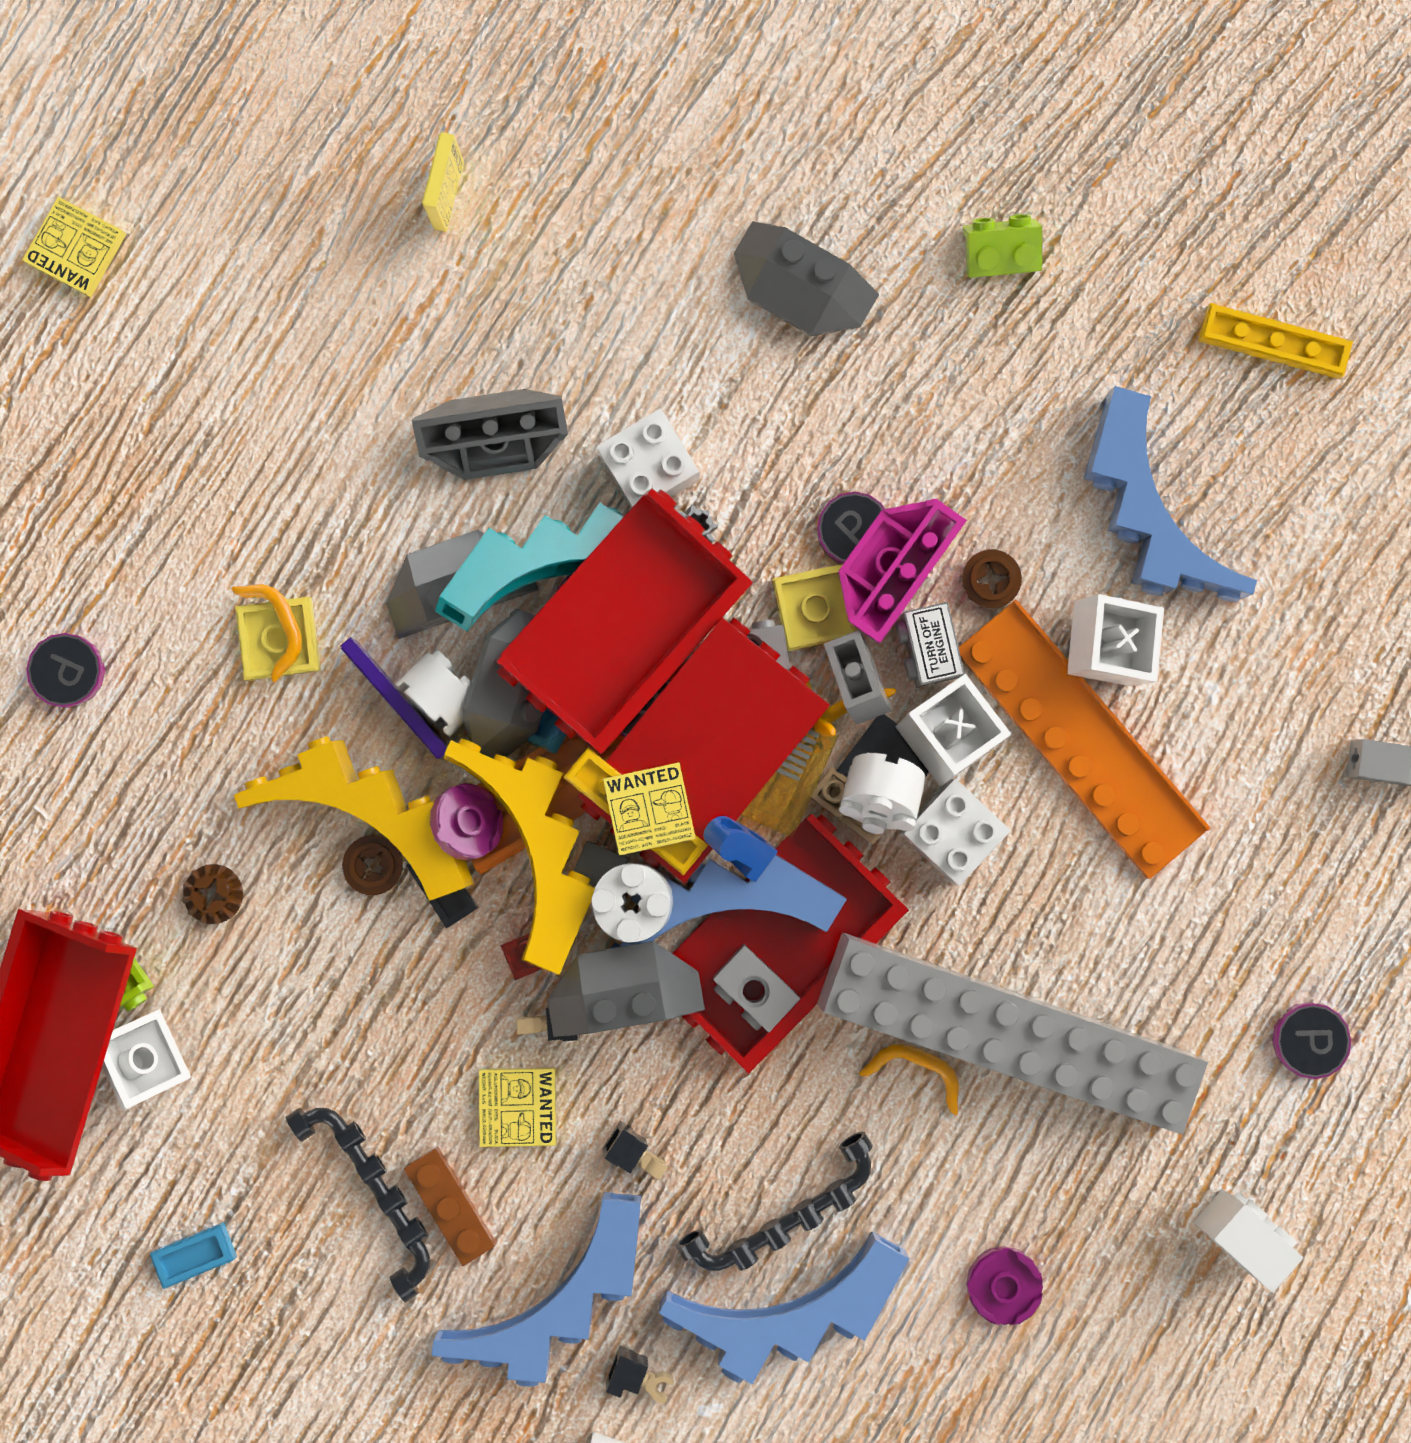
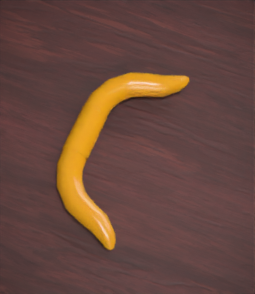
[231,584,302,683]
[814,688,897,737]
[859,1044,959,1116]

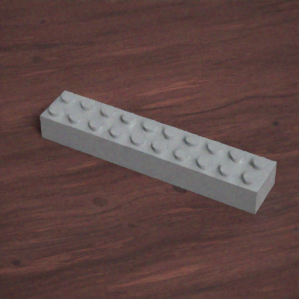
[817,932,1208,1135]

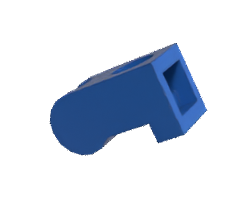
[703,816,778,882]

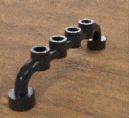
[286,1108,430,1303]
[676,1131,873,1271]

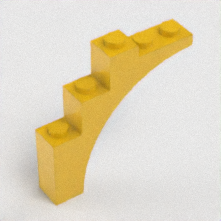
[233,736,474,901]
[444,739,595,975]

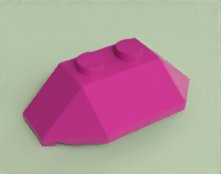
[838,499,967,644]

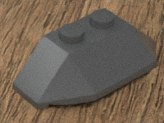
[734,221,879,336]
[412,389,568,480]
[386,530,539,639]
[463,609,543,759]
[547,941,705,1037]

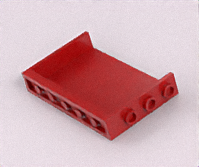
[494,488,753,754]
[577,617,830,884]
[672,814,909,1074]
[0,909,137,1181]

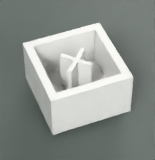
[596,408,700,508]
[1067,594,1164,687]
[896,674,1011,787]
[899,778,1011,886]
[1193,1189,1304,1293]

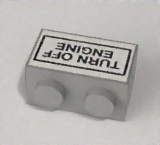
[896,602,965,688]

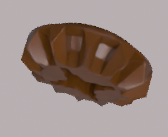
[962,549,1022,609]
[342,835,404,895]
[181,864,243,924]

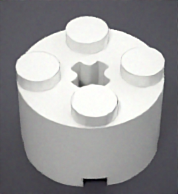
[395,650,471,738]
[839,753,925,834]
[591,863,673,943]

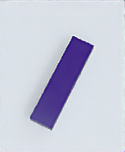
[340,637,448,760]

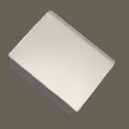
[102,1009,191,1111]

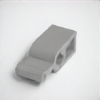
[1346,739,1411,786]

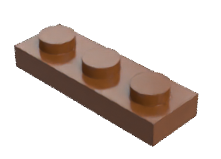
[403,1146,497,1267]

